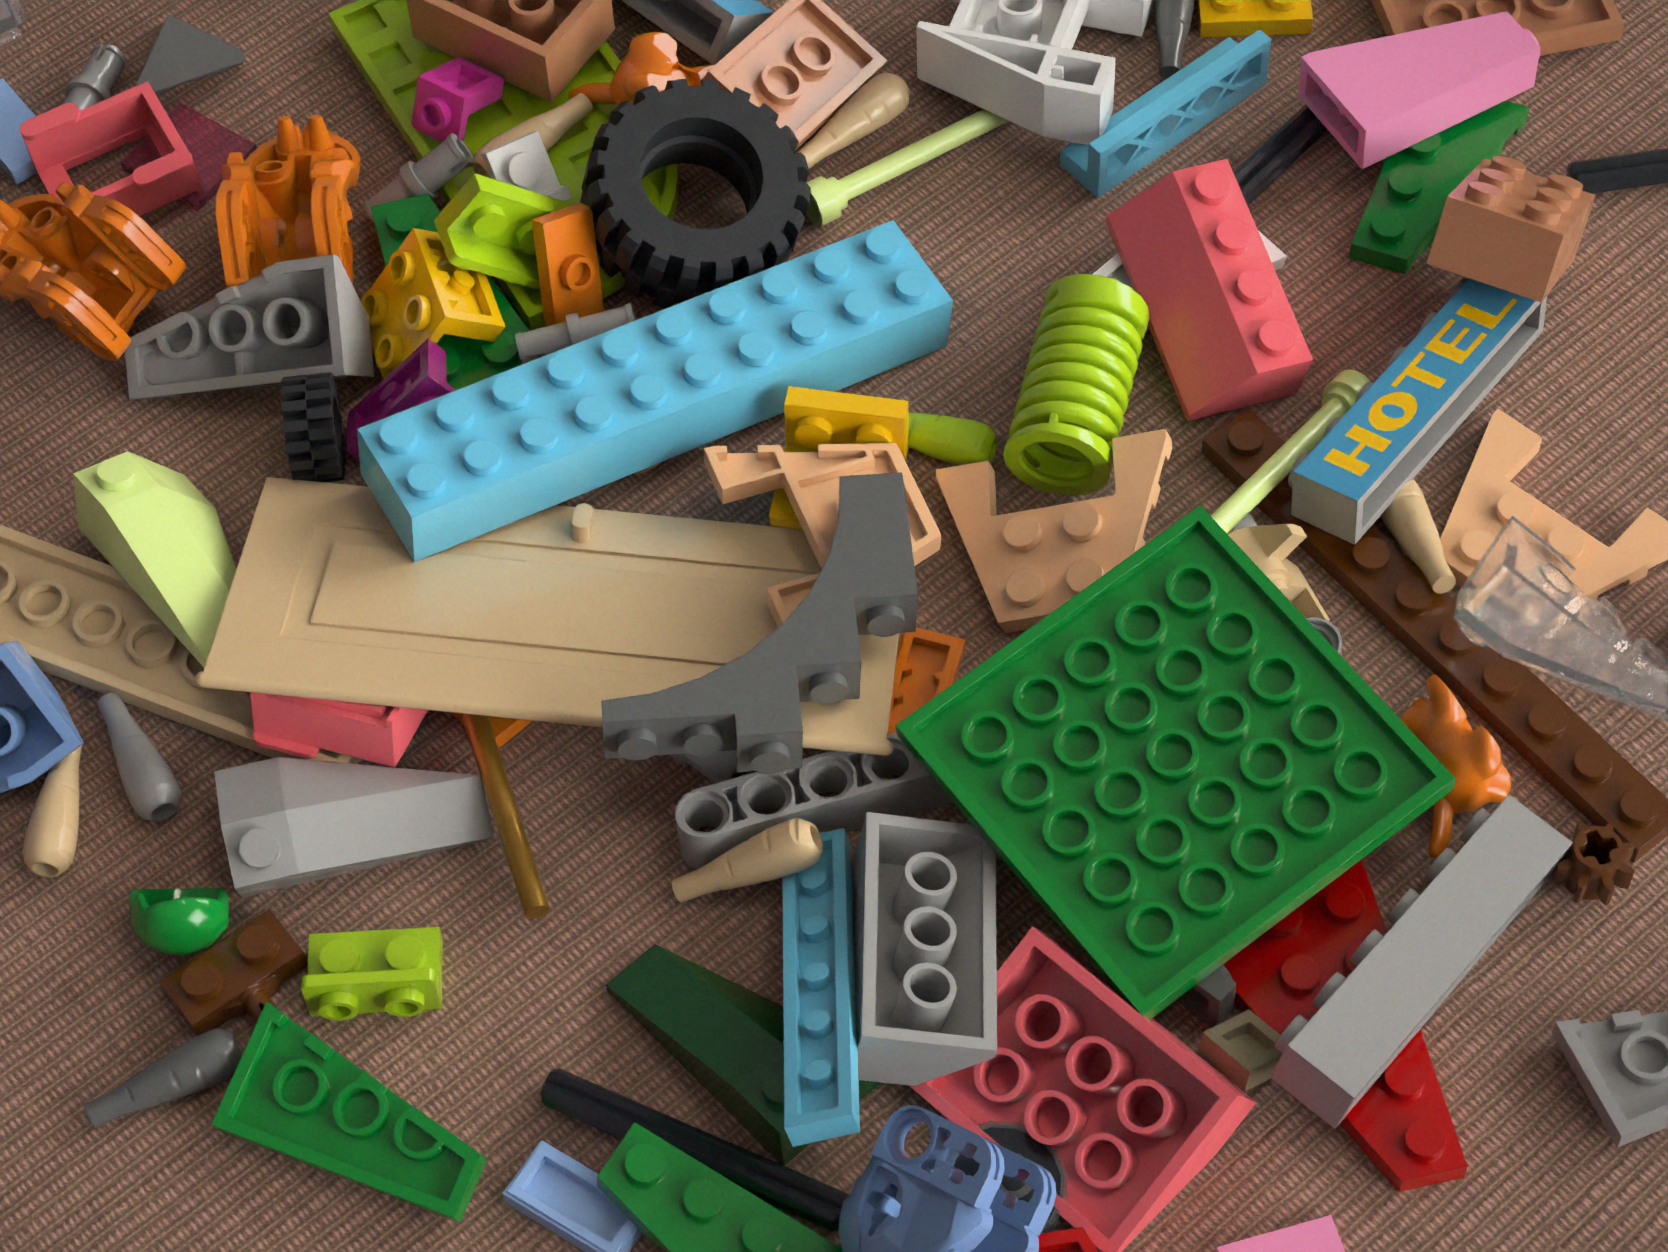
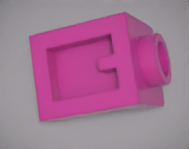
[411,57,505,142]

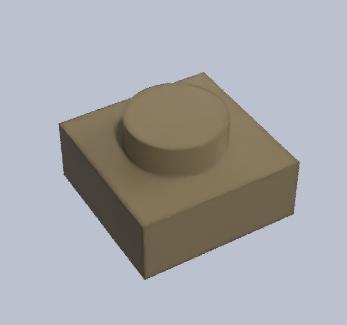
[1197,1010,1283,1092]

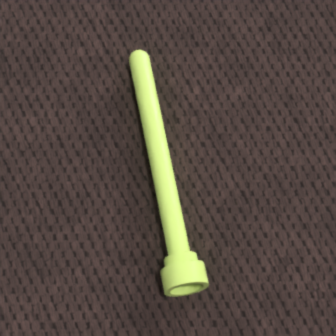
[805,109,1009,228]
[1211,369,1370,534]

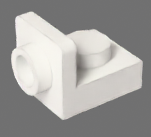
[481,131,572,201]

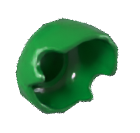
[130,887,229,955]

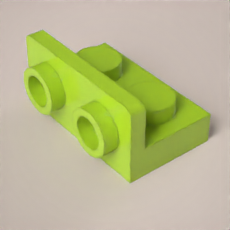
[434,173,568,290]
[301,927,443,1021]

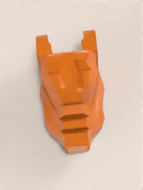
[216,114,361,288]
[0,182,187,362]

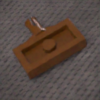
[159,909,308,1036]

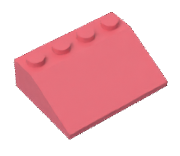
[910,927,1257,1252]

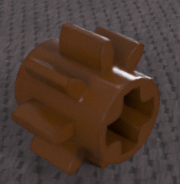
[1552,821,1635,905]

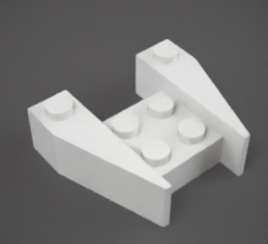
[917,0,1154,145]

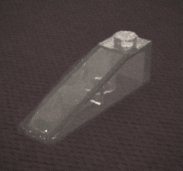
[1453,515,1668,721]

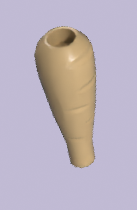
[795,73,910,169]
[473,93,593,178]
[1380,479,1456,594]
[22,739,83,878]
[672,818,823,903]

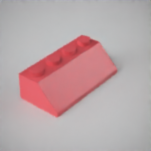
[1105,159,1313,422]

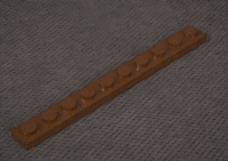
[1201,408,1668,863]

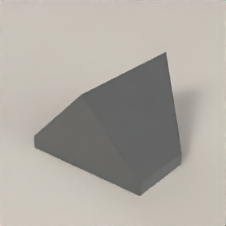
[134,14,246,94]

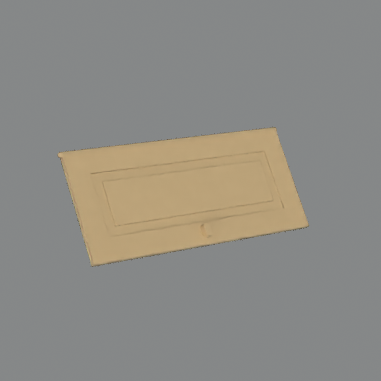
[195,477,900,756]

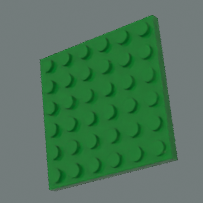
[895,505,1456,1019]

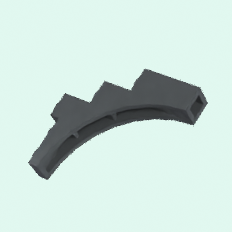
[601,472,918,774]

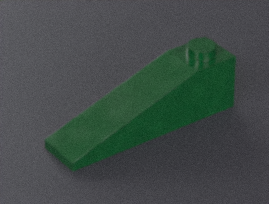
[606,944,881,1166]

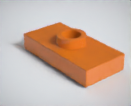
[531,203,604,327]
[887,627,965,735]

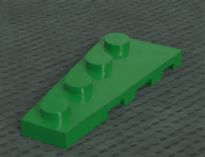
[1349,101,1530,274]
[597,1122,843,1252]

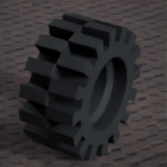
[281,372,346,482]

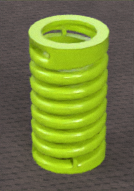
[1003,274,1150,496]

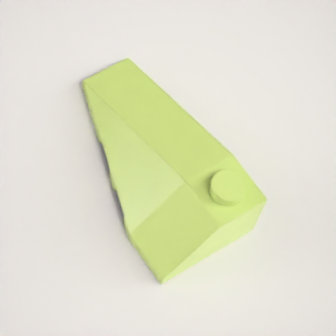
[73,451,237,668]

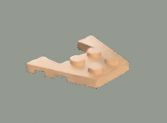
[1440,409,1668,636]
[936,429,1172,633]
[704,443,941,628]

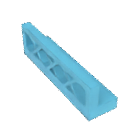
[1060,29,1271,198]

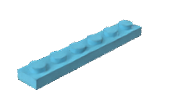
[782,828,860,1147]

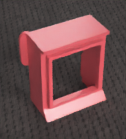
[20,81,204,216]
[250,692,428,768]

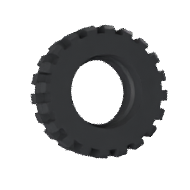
[580,79,811,309]

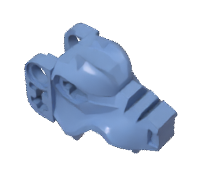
[839,1105,1057,1252]

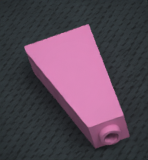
[1298,11,1541,169]

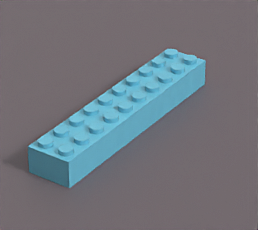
[357,220,953,562]

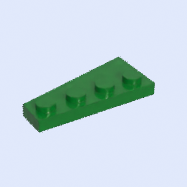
[211,1001,487,1224]

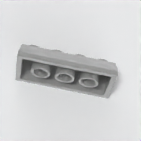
[853,812,997,1086]

